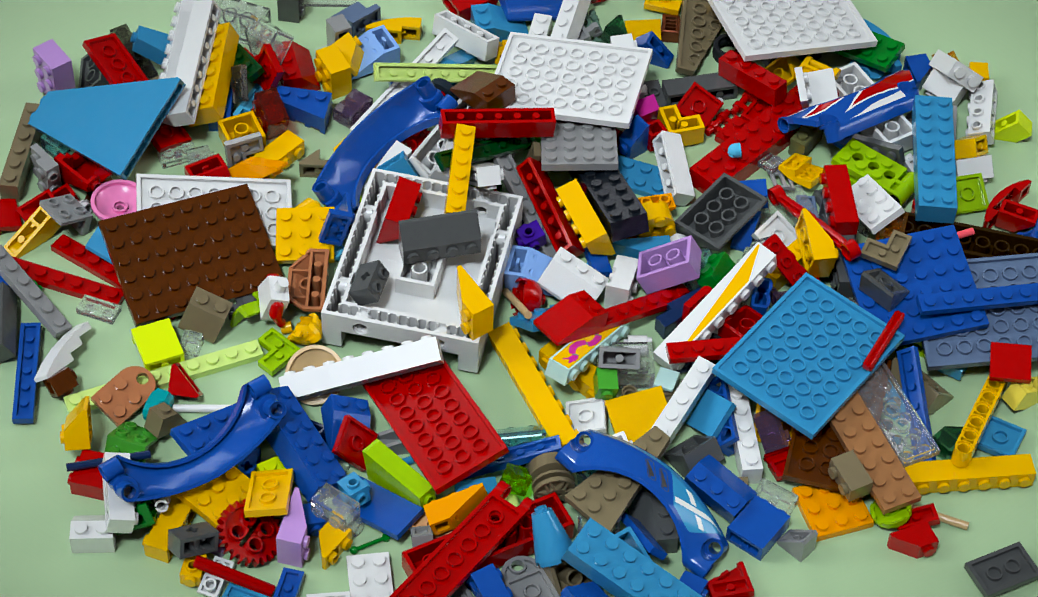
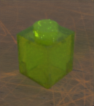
[500,463,532,497]

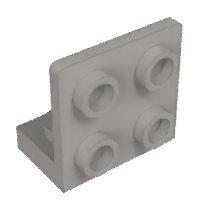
[39,193,93,235]

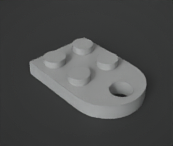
[501,556,560,597]

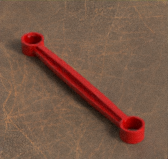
[767,184,861,262]

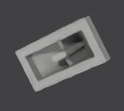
[776,529,818,562]

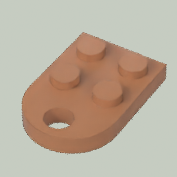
[91,366,156,427]

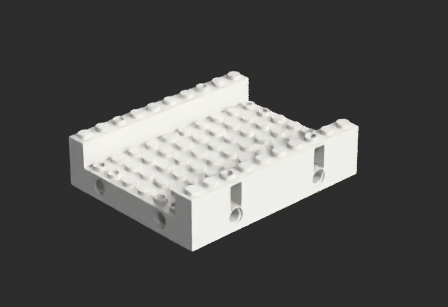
[321,168,523,373]

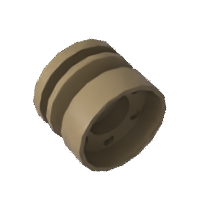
[528,452,576,504]

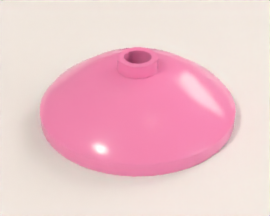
[91,179,137,220]

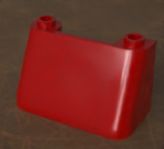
[54,152,113,192]

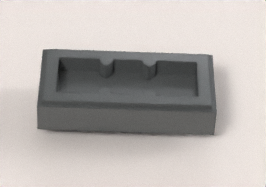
[643,80,667,107]

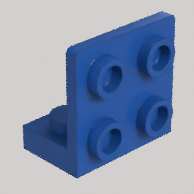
[318,192,355,246]

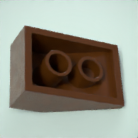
[450,71,515,109]

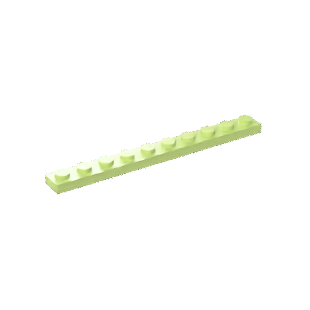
[63,339,264,414]

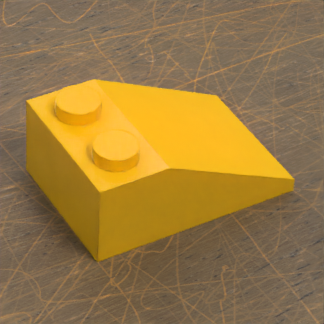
[795,208,839,278]
[457,265,494,341]

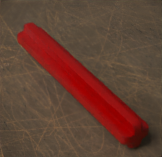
[862,310,905,371]
[193,555,275,597]

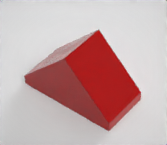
[168,362,203,398]

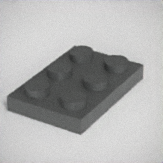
[964,542,1038,597]

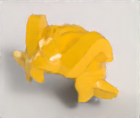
[287,313,322,346]

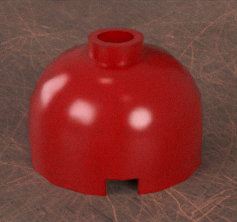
[511,277,545,316]

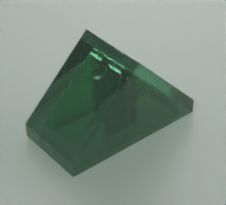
[600,15,628,44]

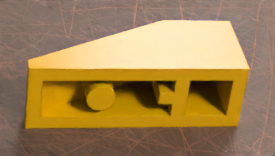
[4,206,61,258]

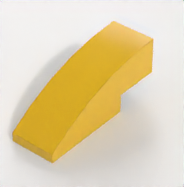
[365,17,422,44]

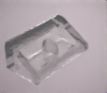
[755,478,799,516]

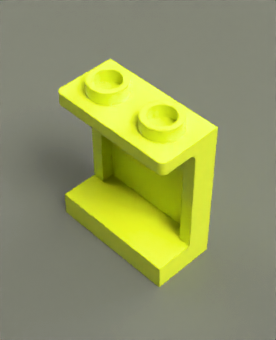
[131,318,185,371]

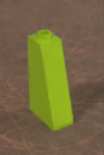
[362,439,436,511]

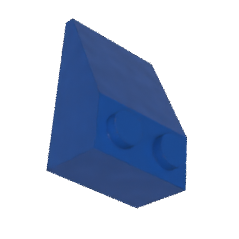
[321,394,371,460]

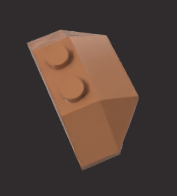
[288,248,329,312]

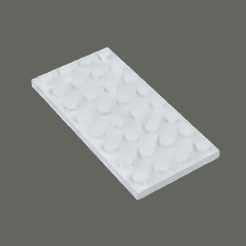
[136,174,292,250]

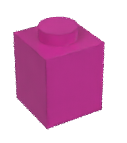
[633,94,659,121]

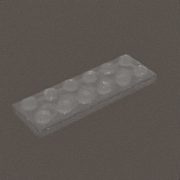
[857,362,940,468]

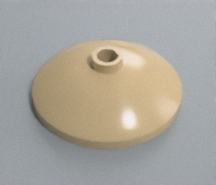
[285,345,342,405]

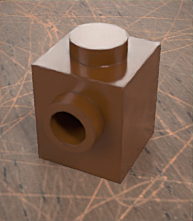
[43,367,79,397]

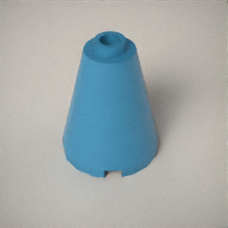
[531,505,572,568]

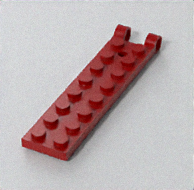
[390,480,537,597]

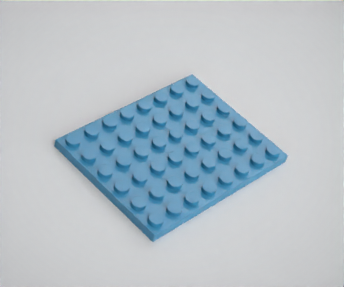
[712,272,905,440]

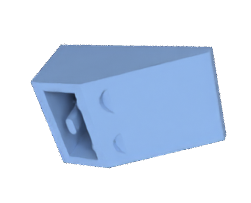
[351,25,400,80]
[504,245,553,296]

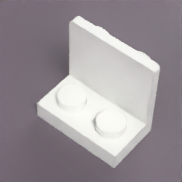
[794,66,838,109]

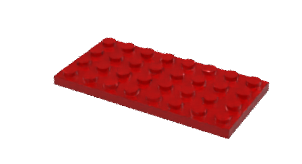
[363,359,509,495]

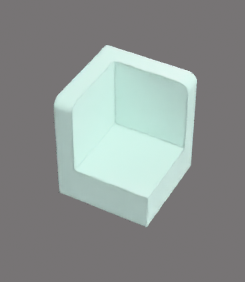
[653,367,680,392]

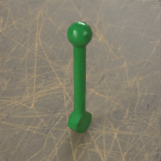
[350,534,390,554]

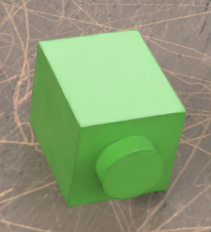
[593,367,619,400]

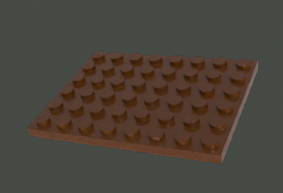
[98,184,283,327]

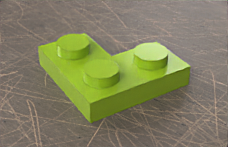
[258,327,300,376]

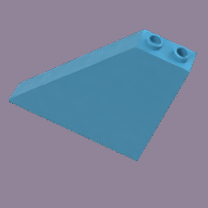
[28,77,186,180]

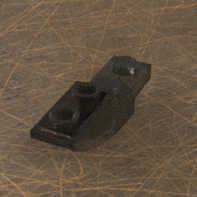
[110,24,159,80]

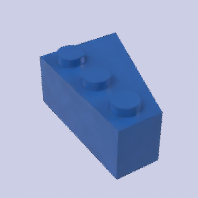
[274,85,333,134]
[465,563,513,597]

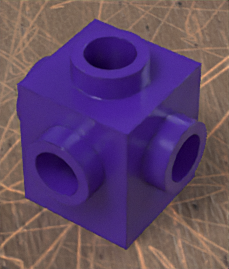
[515,220,547,250]

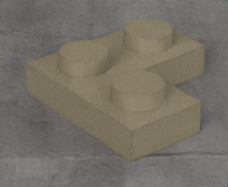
[860,230,912,271]

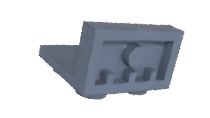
[331,2,381,37]

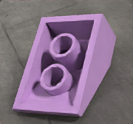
[276,487,311,568]

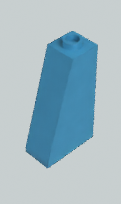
[130,26,170,65]

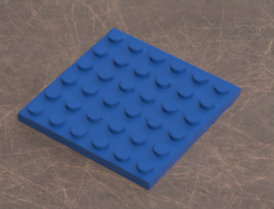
[840,225,989,346]

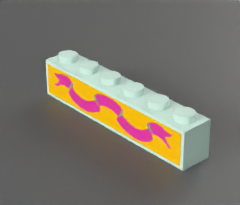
[545,323,630,386]

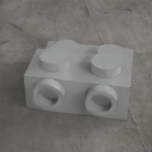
[30,143,62,192]

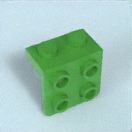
[104,421,160,463]

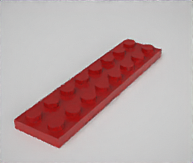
[82,33,192,153]

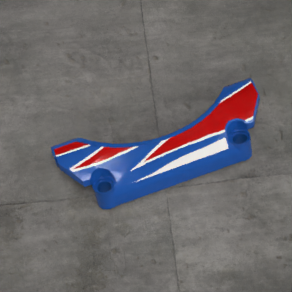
[777,70,920,144]

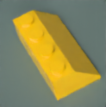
[556,179,616,255]

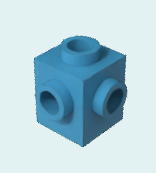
[337,472,371,510]

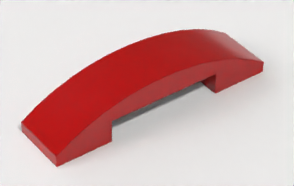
[982,179,1032,229]

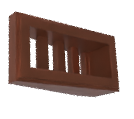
[661,14,680,43]

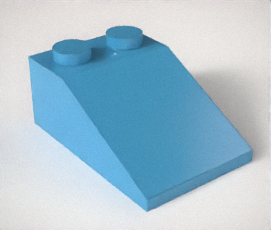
[470,3,528,42]

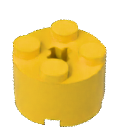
[638,200,676,238]

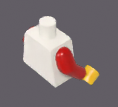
[258,273,293,334]

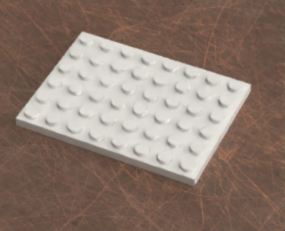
[707,0,878,62]
[495,32,653,129]

